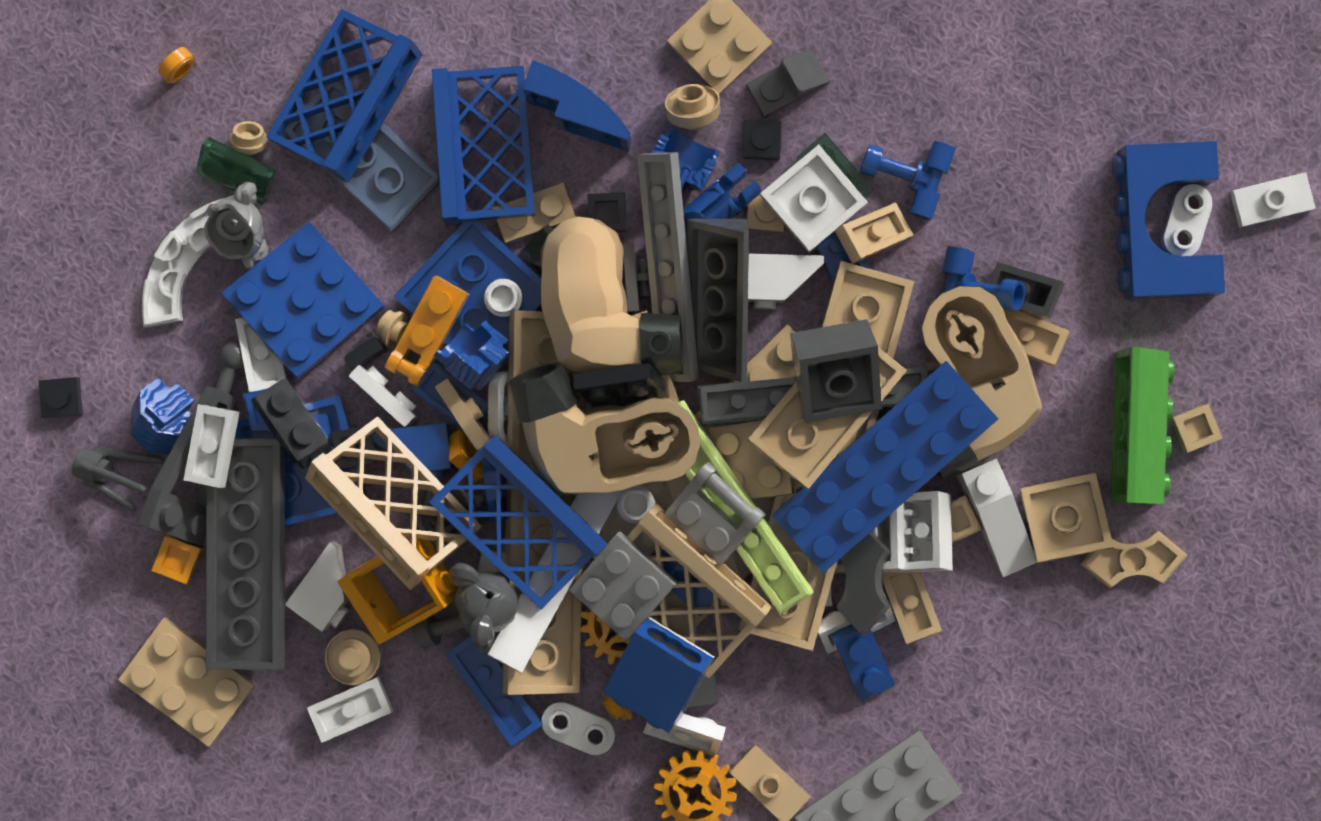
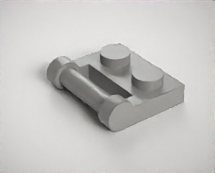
[664,462,766,566]

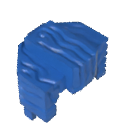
[652,126,720,193]
[433,321,510,390]
[131,378,194,455]

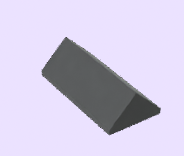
[687,219,749,382]

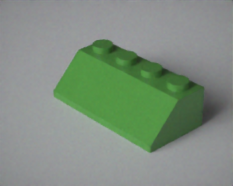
[1110,347,1175,504]

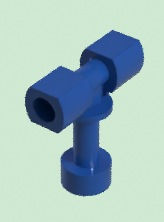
[859,140,956,221]
[935,246,1025,311]

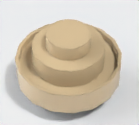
[665,84,721,130]
[324,628,382,685]

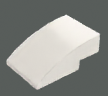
[834,491,953,573]

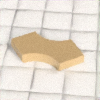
[1079,530,1187,588]

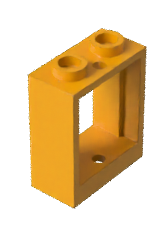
[337,529,457,645]

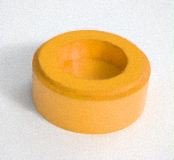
[157,47,195,83]

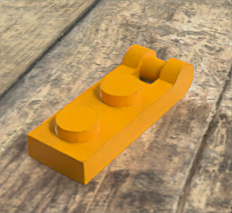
[385,276,470,387]

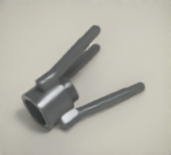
[72,446,164,512]

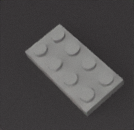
[794,729,963,821]

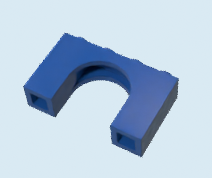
[1112,141,1225,300]

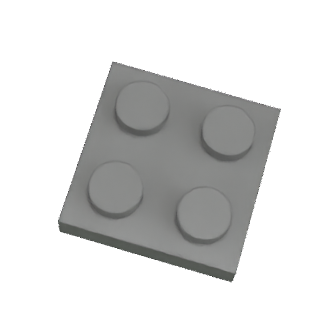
[569,531,678,641]

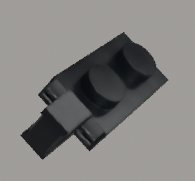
[251,378,332,470]

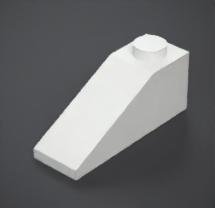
[956,458,1036,578]

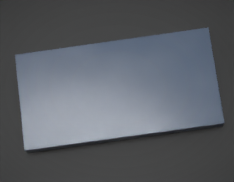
[284,81,440,233]

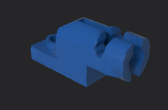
[683,163,762,245]

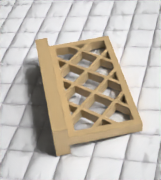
[305,416,482,590]
[627,504,772,678]

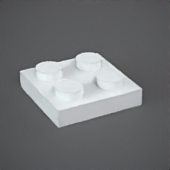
[760,144,868,253]

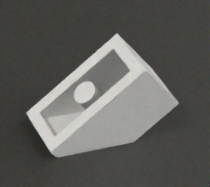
[748,254,824,310]
[285,542,349,632]

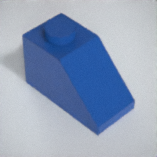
[371,423,455,478]

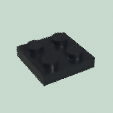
[573,363,669,407]

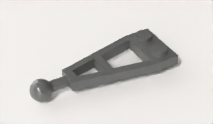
[138,341,244,546]

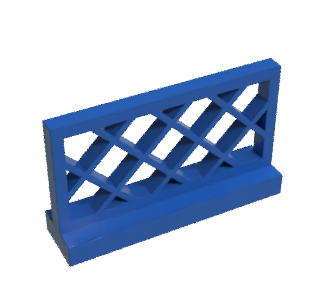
[266,9,423,183]
[432,66,535,226]
[429,433,607,610]

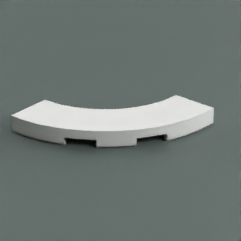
[142,195,238,328]

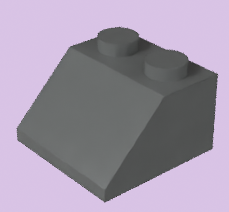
[790,319,882,423]

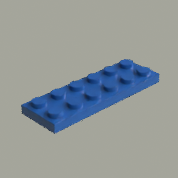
[772,361,998,573]

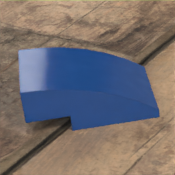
[523,60,631,152]

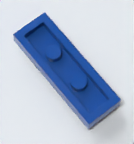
[446,636,543,747]

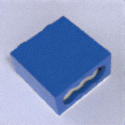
[603,617,714,733]

